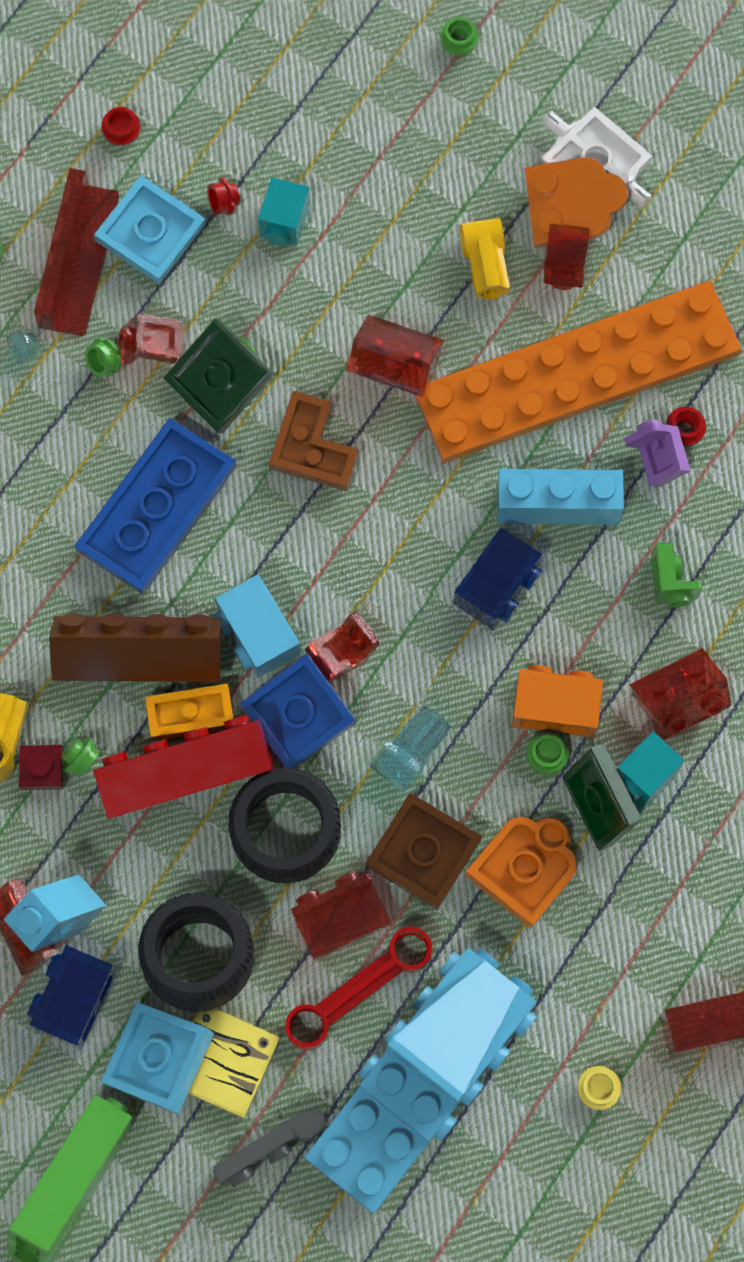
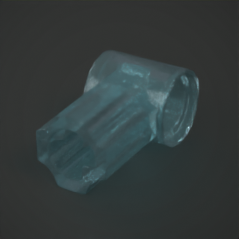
[370,705,452,793]

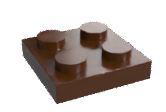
[365,793,483,911]

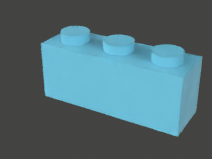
[497,469,624,525]

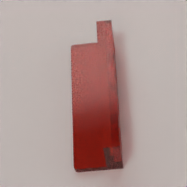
[34,168,119,336]

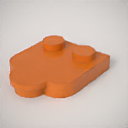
[524,157,628,248]
[464,817,577,929]

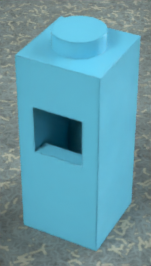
[4,874,107,952]

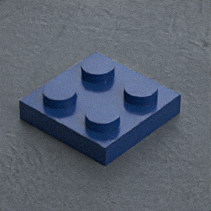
[240,653,358,768]

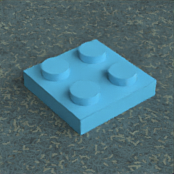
[94,175,205,284]
[101,1002,214,1115]

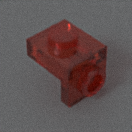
[305,612,379,682]

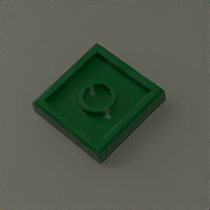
[163,318,275,434]
[562,743,642,851]

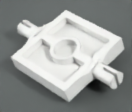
[540,107,652,208]

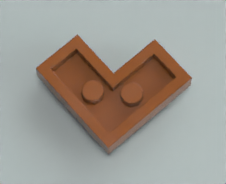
[269,391,359,492]

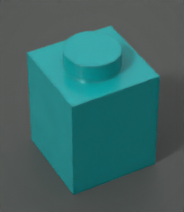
[258,177,310,246]

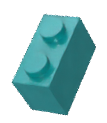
[617,731,685,814]

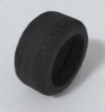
[228,767,341,884]
[138,892,254,1012]

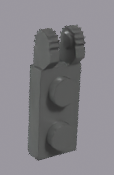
[212,1108,326,1188]

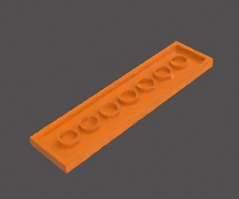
[413,280,742,464]

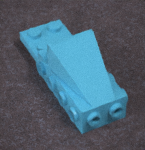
[304,947,537,1215]

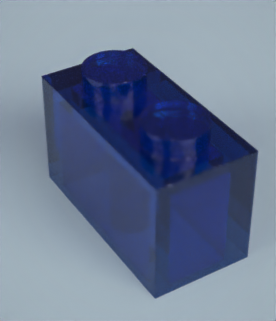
[453,527,543,631]
[27,945,117,1050]

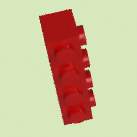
[93,714,274,819]

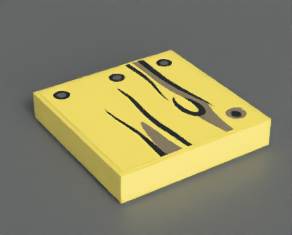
[188,1008,280,1119]

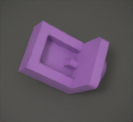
[624,420,691,487]

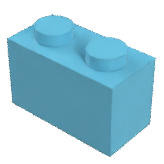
[213,574,301,678]

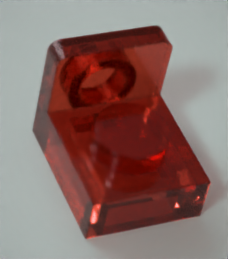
[543,224,589,290]
[118,313,183,365]

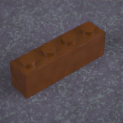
[49,613,222,682]

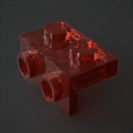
[630,648,732,740]
[291,871,391,962]

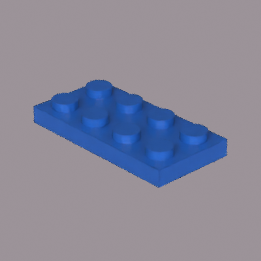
[74,418,237,595]

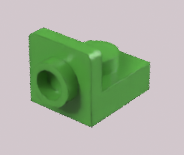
[651,542,702,607]

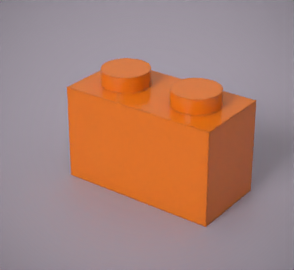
[511,665,603,738]

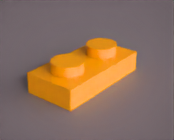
[145,684,234,741]

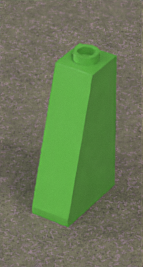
[7,1095,133,1262]

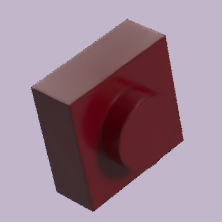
[19,745,64,790]

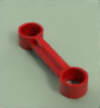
[285,926,432,1051]

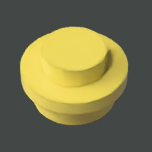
[577,1066,621,1110]

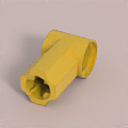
[460,218,510,301]
[0,693,29,782]

